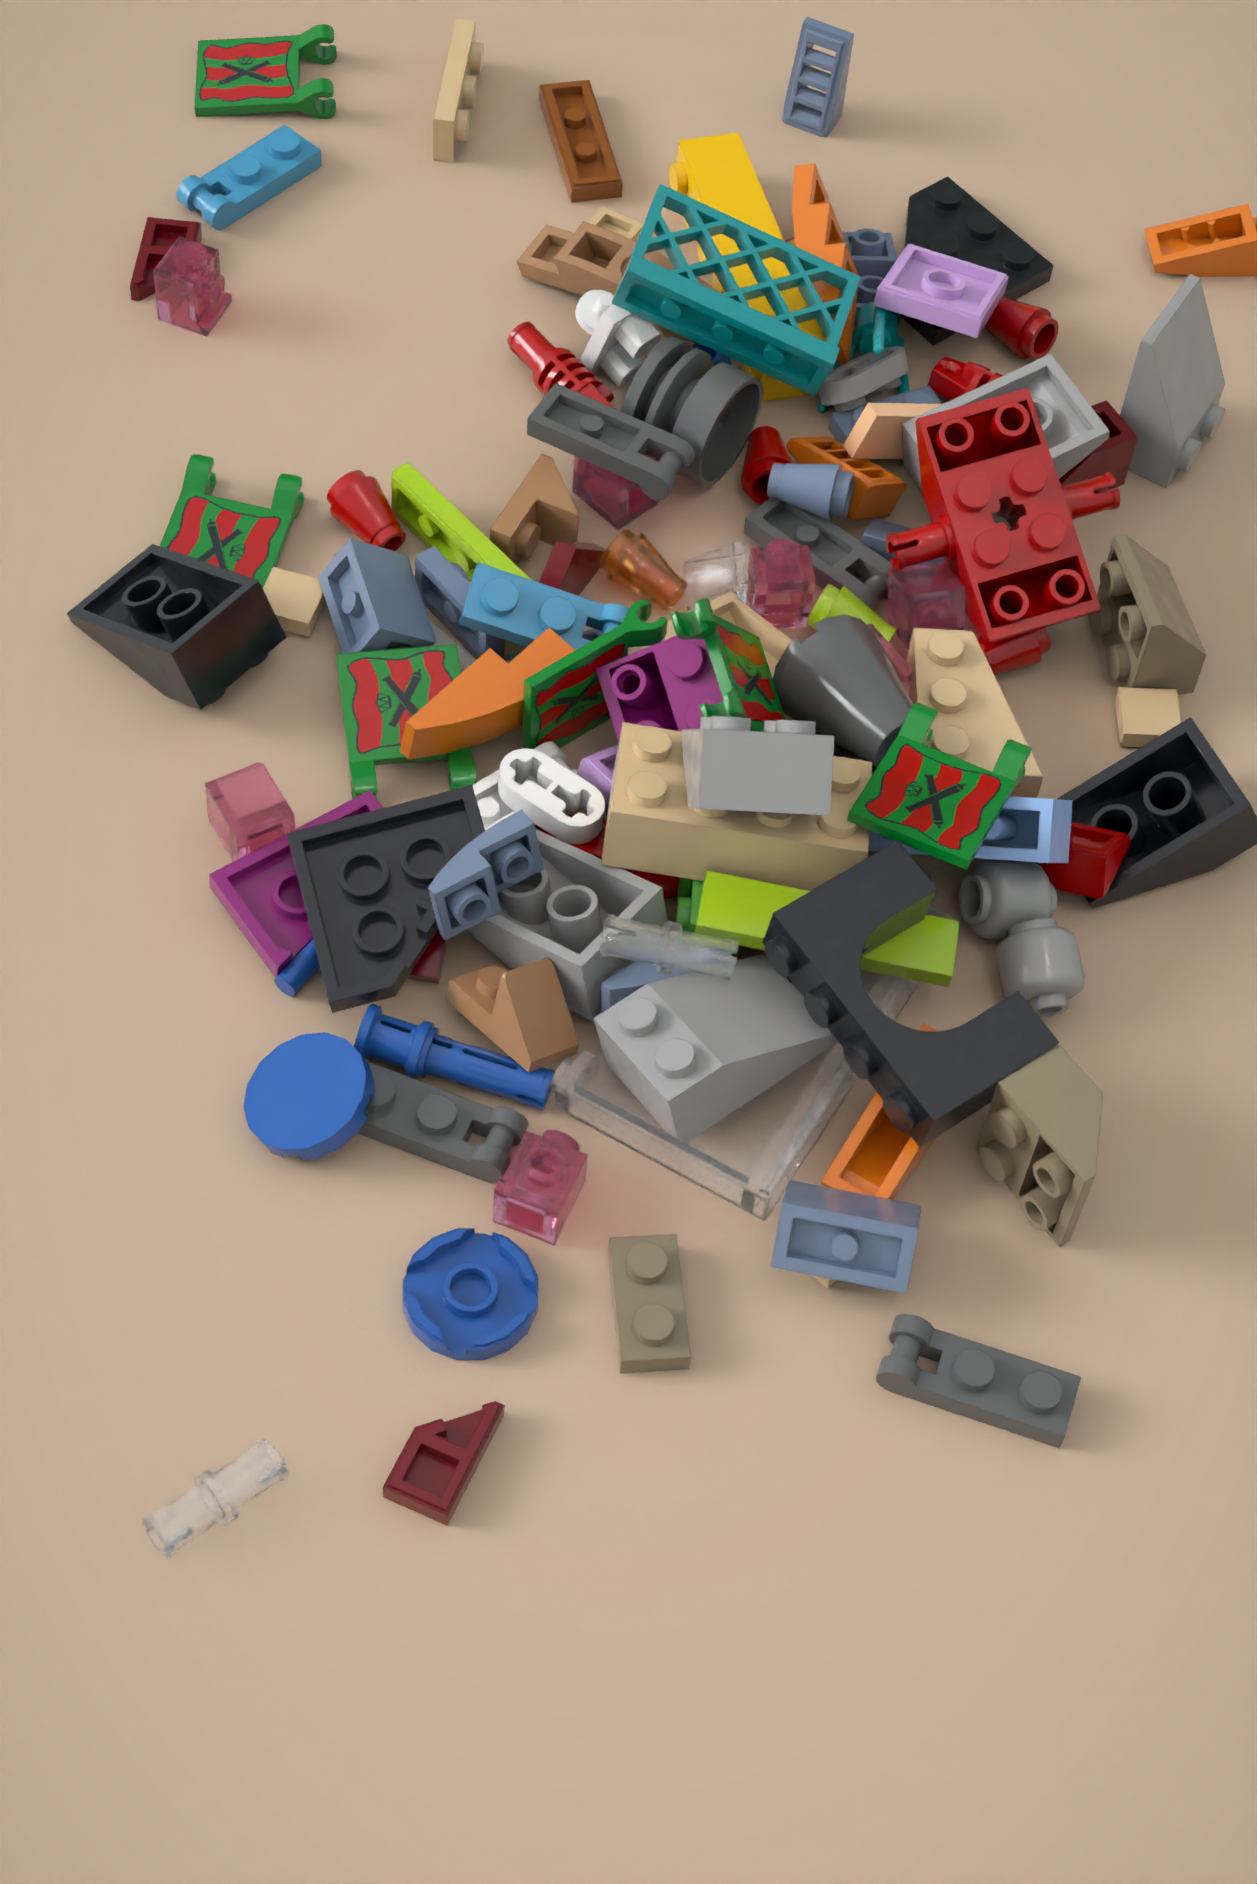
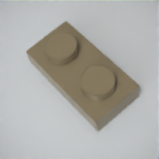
[608,1234,691,1373]

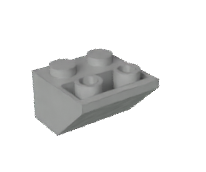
[682,716,834,816]

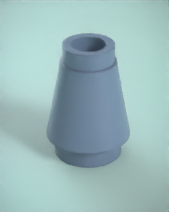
[767,463,855,521]

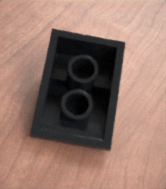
[67,544,286,710]
[1057,717,1257,909]

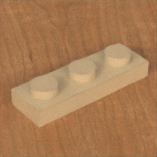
[433,18,484,163]

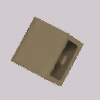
[1089,535,1206,695]
[976,1045,1103,1247]

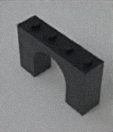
[762,840,1059,1148]

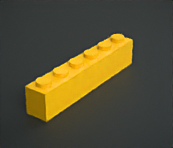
[669,132,825,402]

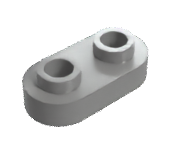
[818,346,910,412]

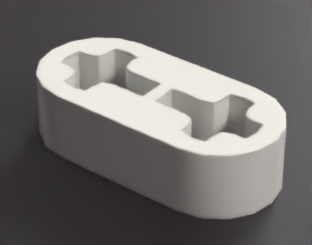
[498,748,605,844]

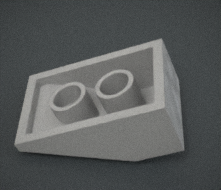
[1120,274,1225,488]
[902,353,1110,524]
[467,829,671,1021]
[593,954,838,1147]

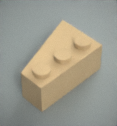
[903,628,1043,798]

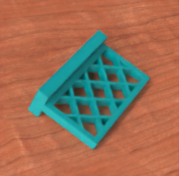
[611,184,861,396]

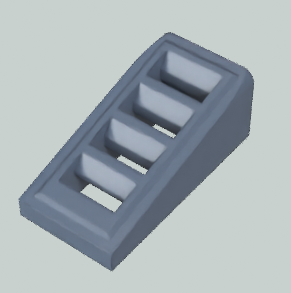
[782,17,854,137]

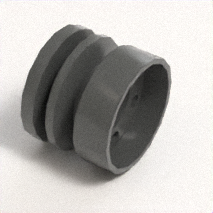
[621,336,763,486]

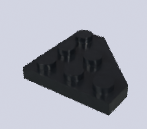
[900,176,1054,346]
[287,785,485,1013]

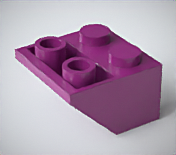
[596,635,724,742]

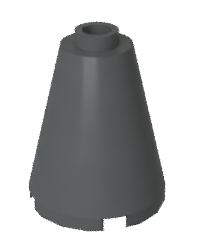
[773,614,913,768]

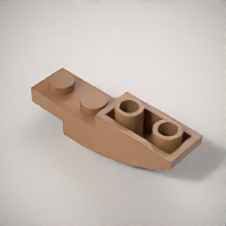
[517,221,720,346]

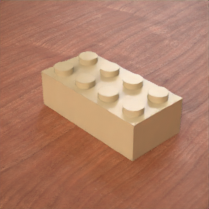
[601,722,872,891]

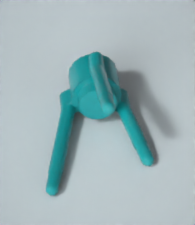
[817,302,910,413]

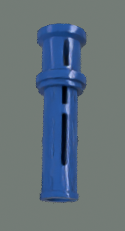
[354,1004,556,1111]

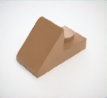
[489,454,579,565]
[445,958,579,1073]

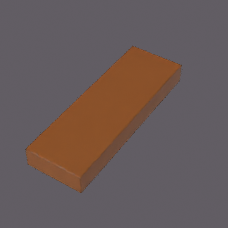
[539,80,623,203]

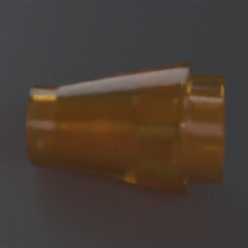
[599,529,688,611]

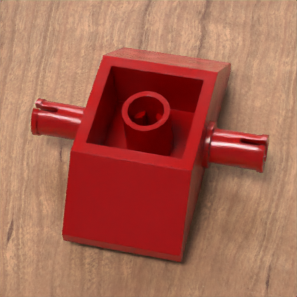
[886,387,1120,644]

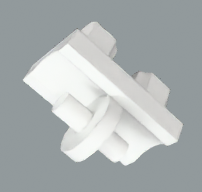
[575,290,662,387]

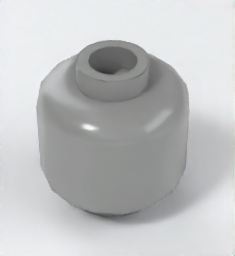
[959,859,1057,940]
[996,918,1085,1017]

